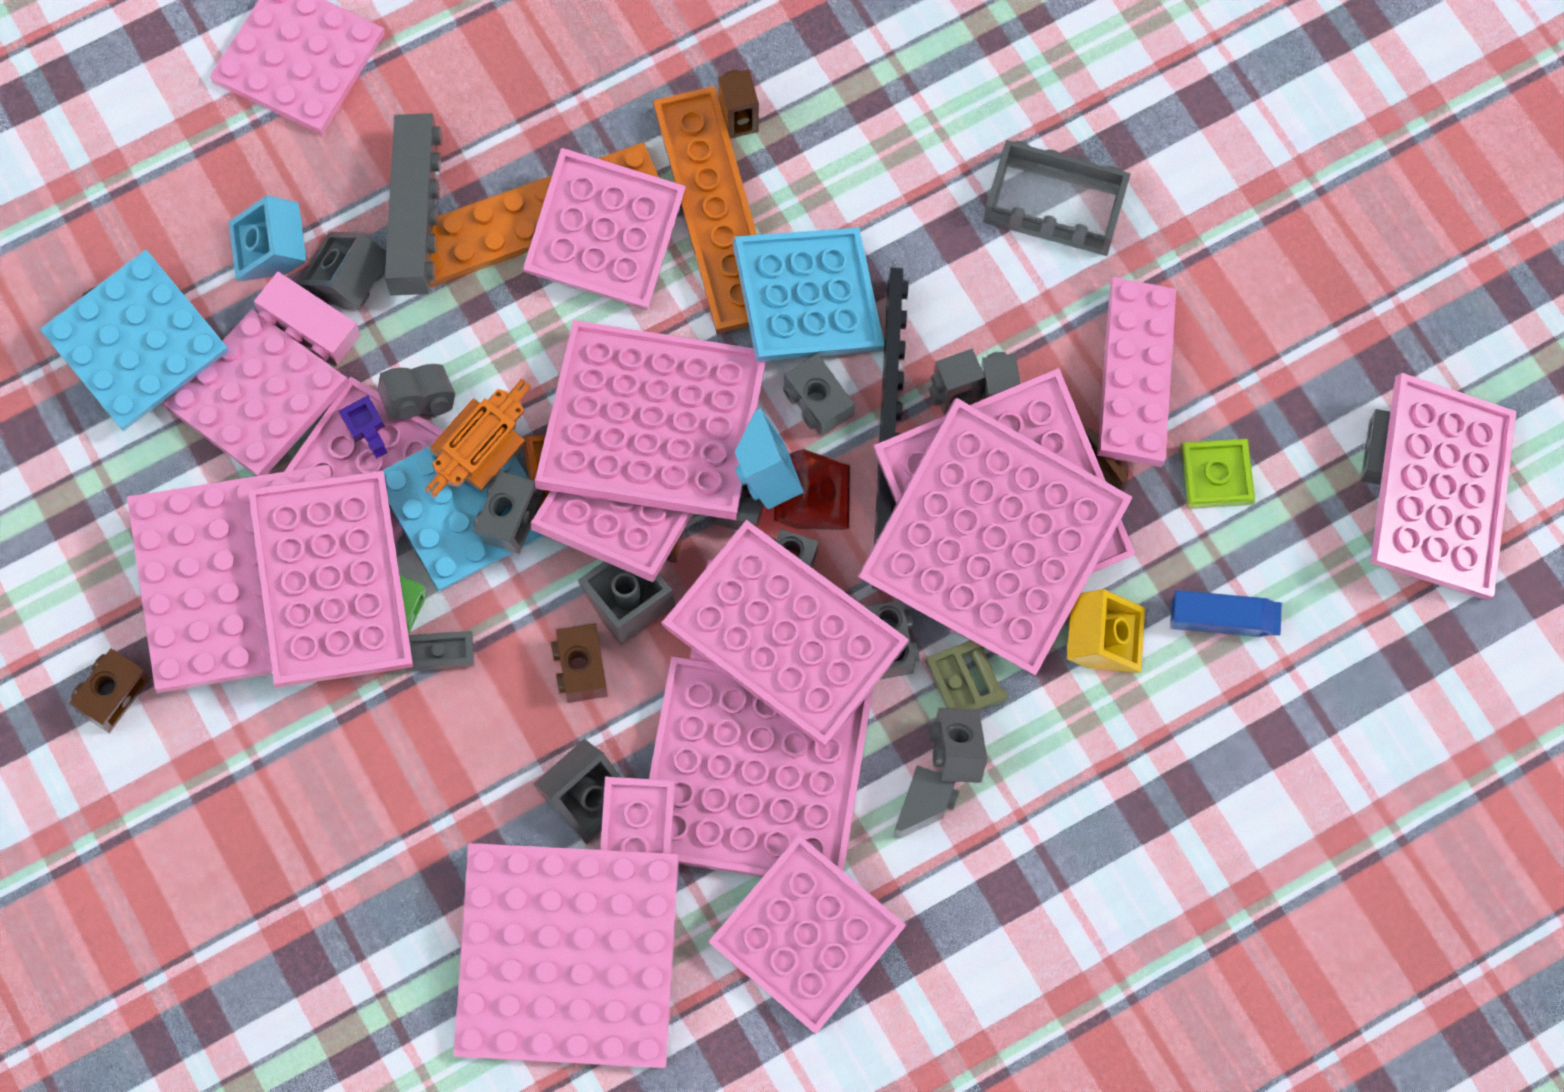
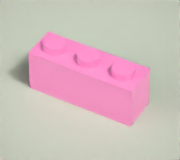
[254,272,361,365]

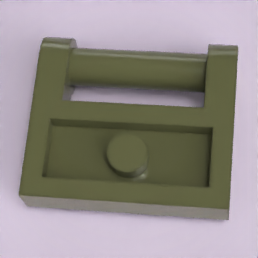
[925,640,1009,711]

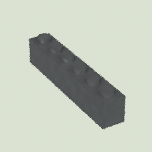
[385,113,442,296]

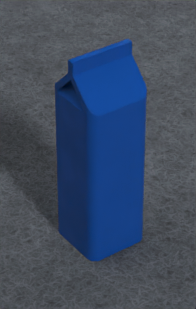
[1170,590,1282,637]

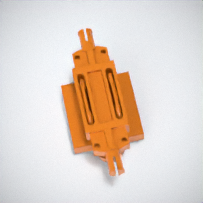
[424,379,531,498]

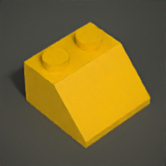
[1067,589,1145,673]

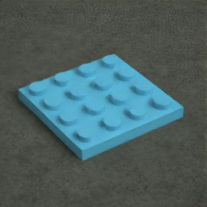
[732,227,885,362]
[40,250,229,432]
[382,445,545,593]

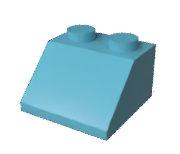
[229,195,306,281]
[735,408,804,509]

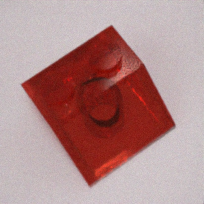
[774,449,850,530]

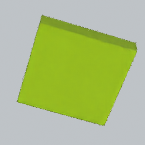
[1180,438,1255,509]

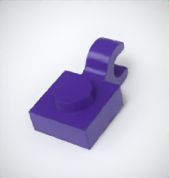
[339,396,388,459]

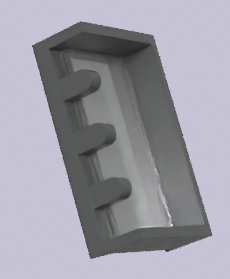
[983,140,1131,256]

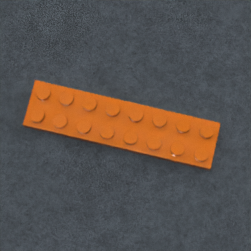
[653,86,757,334]
[430,142,659,288]

